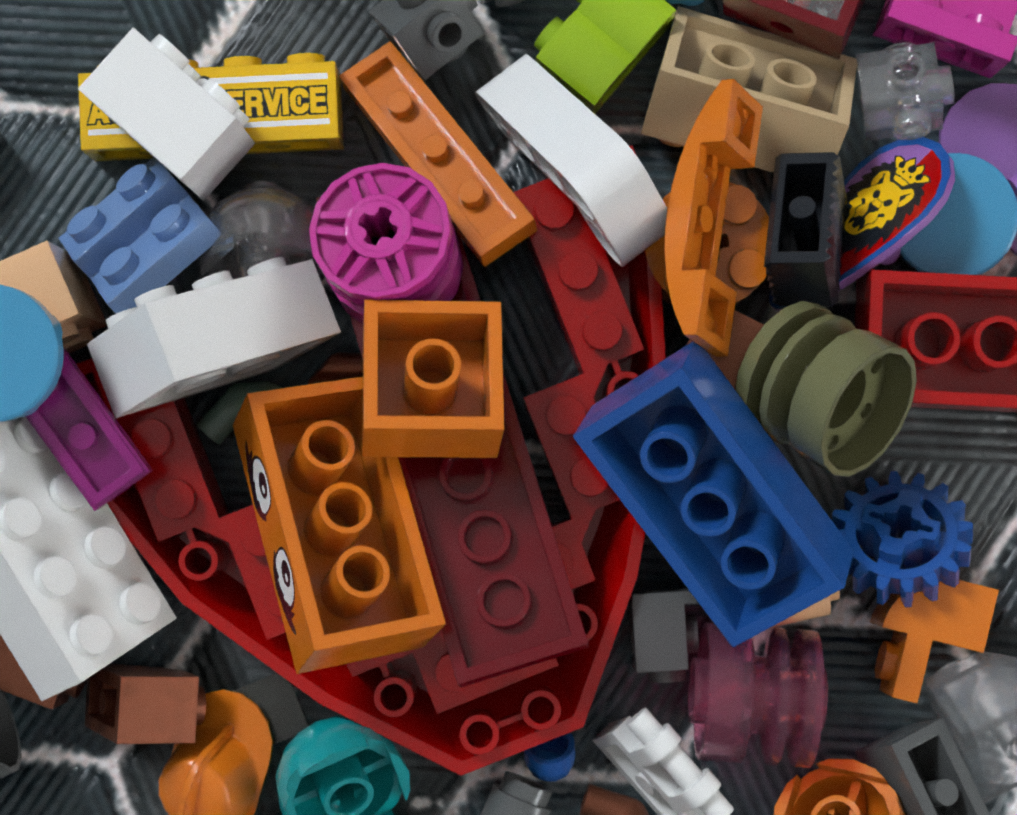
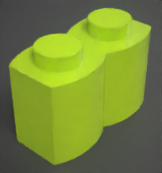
[534,0,676,114]

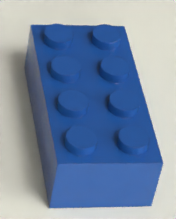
[573,342,854,647]

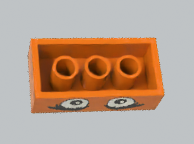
[233,376,446,674]

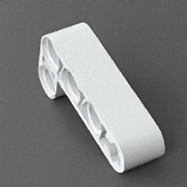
[475,54,667,267]

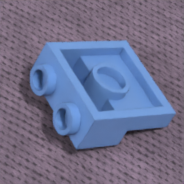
[59,157,224,314]

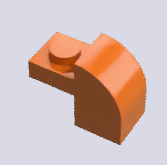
[870,580,999,704]

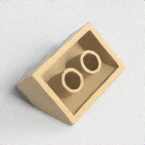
[641,6,858,173]

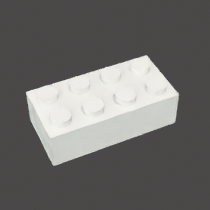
[0,417,177,701]

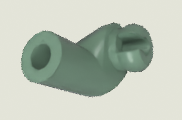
[196,381,282,445]

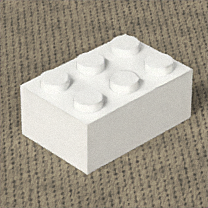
[87,257,341,418]

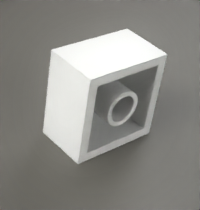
[78,27,255,201]

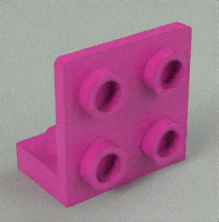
[873,0,1017,78]

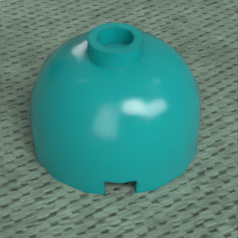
[275,716,411,815]

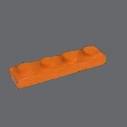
[339,41,538,267]

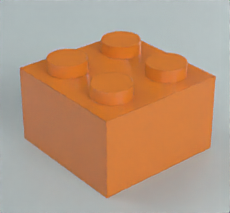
[362,300,504,458]

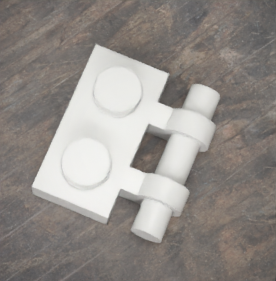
[592,707,734,815]

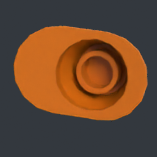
[159,689,273,815]

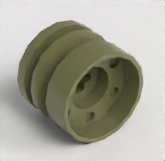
[735,301,917,477]

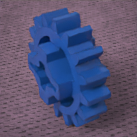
[832,471,973,607]

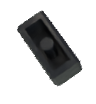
[764,152,847,306]

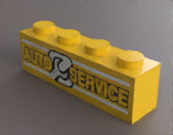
[78,53,344,161]

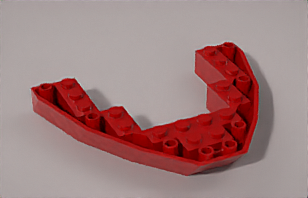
[76,145,666,776]

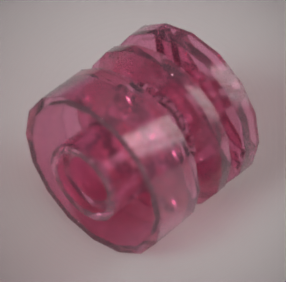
[688,622,828,768]

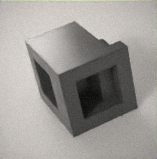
[628,587,699,683]

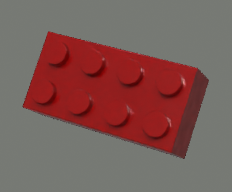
[855,270,1017,413]

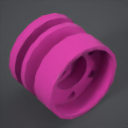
[309,163,464,324]

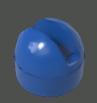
[524,733,576,782]

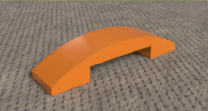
[664,79,763,357]

